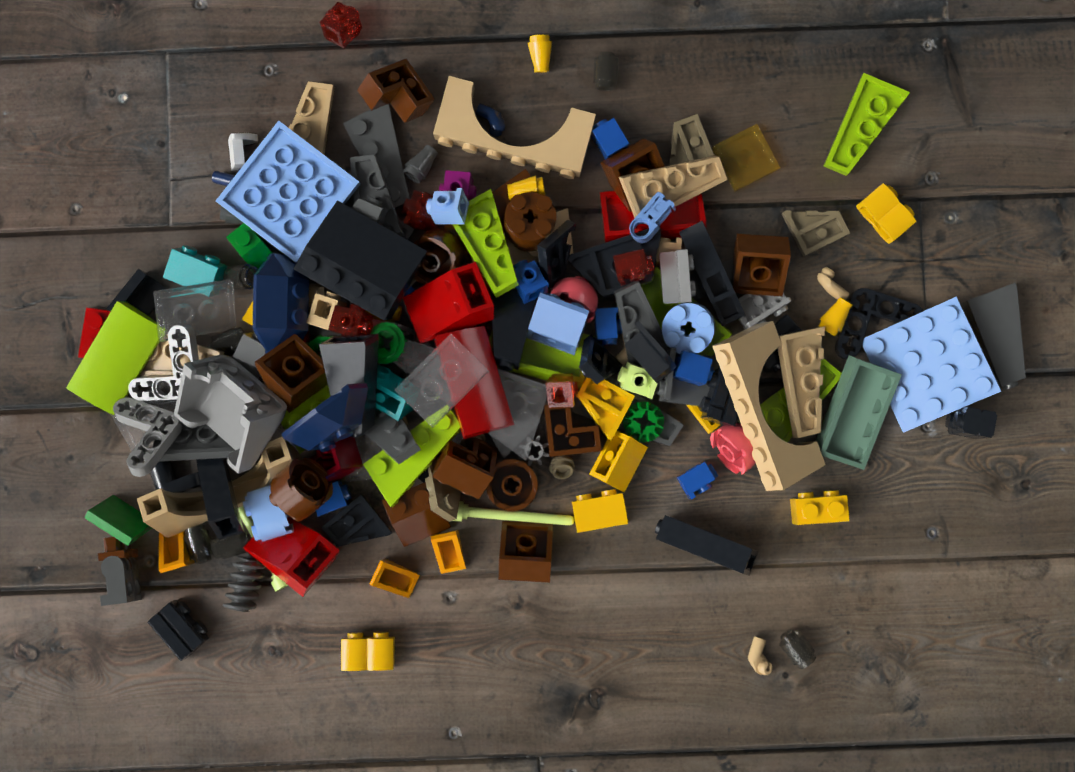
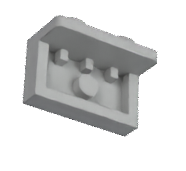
[659,249,696,304]
[738,293,792,329]

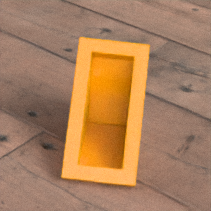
[159,530,195,573]
[430,530,466,574]
[369,558,420,598]

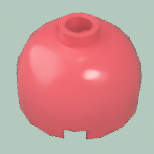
[549,276,598,323]
[710,423,756,475]

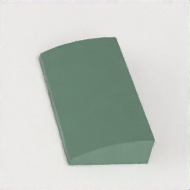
[816,355,902,470]

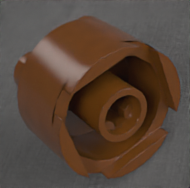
[503,192,557,252]
[413,228,466,285]
[269,458,333,521]
[486,459,538,511]

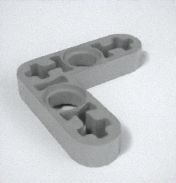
[128,323,199,401]
[113,397,182,477]

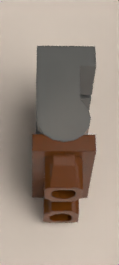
[98,537,142,606]

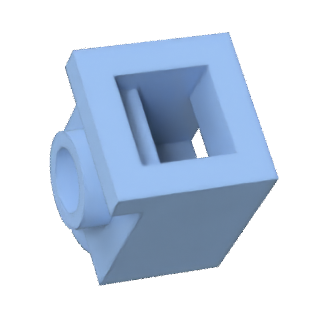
[426,188,469,224]

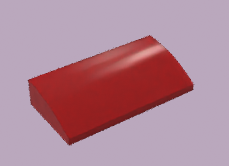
[600,191,707,243]
[434,326,514,439]

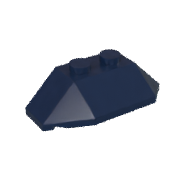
[252,253,309,353]
[281,383,368,452]

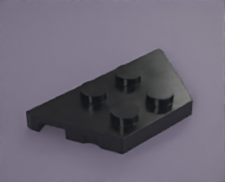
[568,225,662,298]

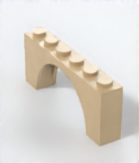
[433,76,596,179]
[712,321,825,491]
[137,437,303,538]

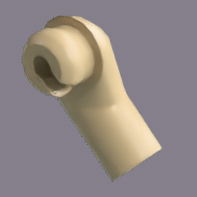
[817,267,849,300]

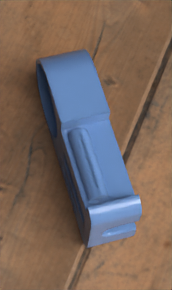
[629,192,676,243]

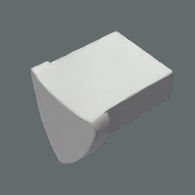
[228,133,258,171]

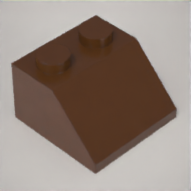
[600,139,665,212]
[732,234,791,297]
[255,334,328,413]
[382,482,451,547]
[498,521,553,583]

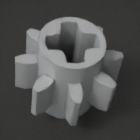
[519,436,549,466]

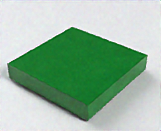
[84,495,152,546]

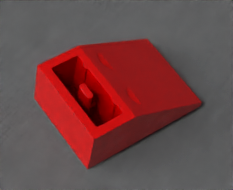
[403,262,494,344]
[243,517,340,597]

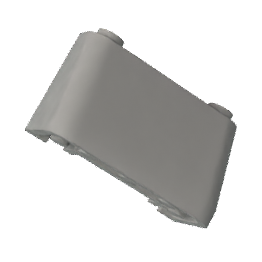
[174,355,287,474]

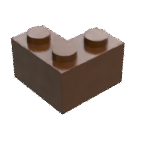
[357,59,435,123]
[544,402,601,457]
[432,437,498,499]

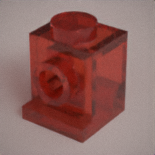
[613,249,655,285]
[546,373,578,408]

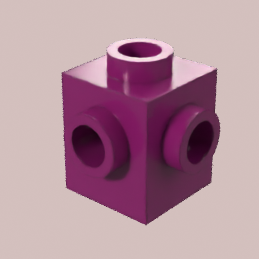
[439,170,477,201]

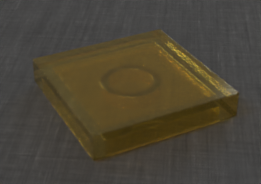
[711,124,780,192]

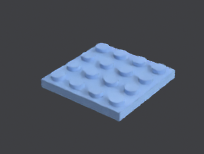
[216,121,360,263]
[862,296,1001,432]

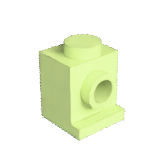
[617,362,658,399]

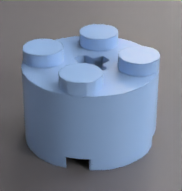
[662,302,715,354]
[243,485,294,542]

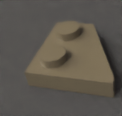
[669,114,714,166]
[782,210,850,257]
[425,457,461,522]

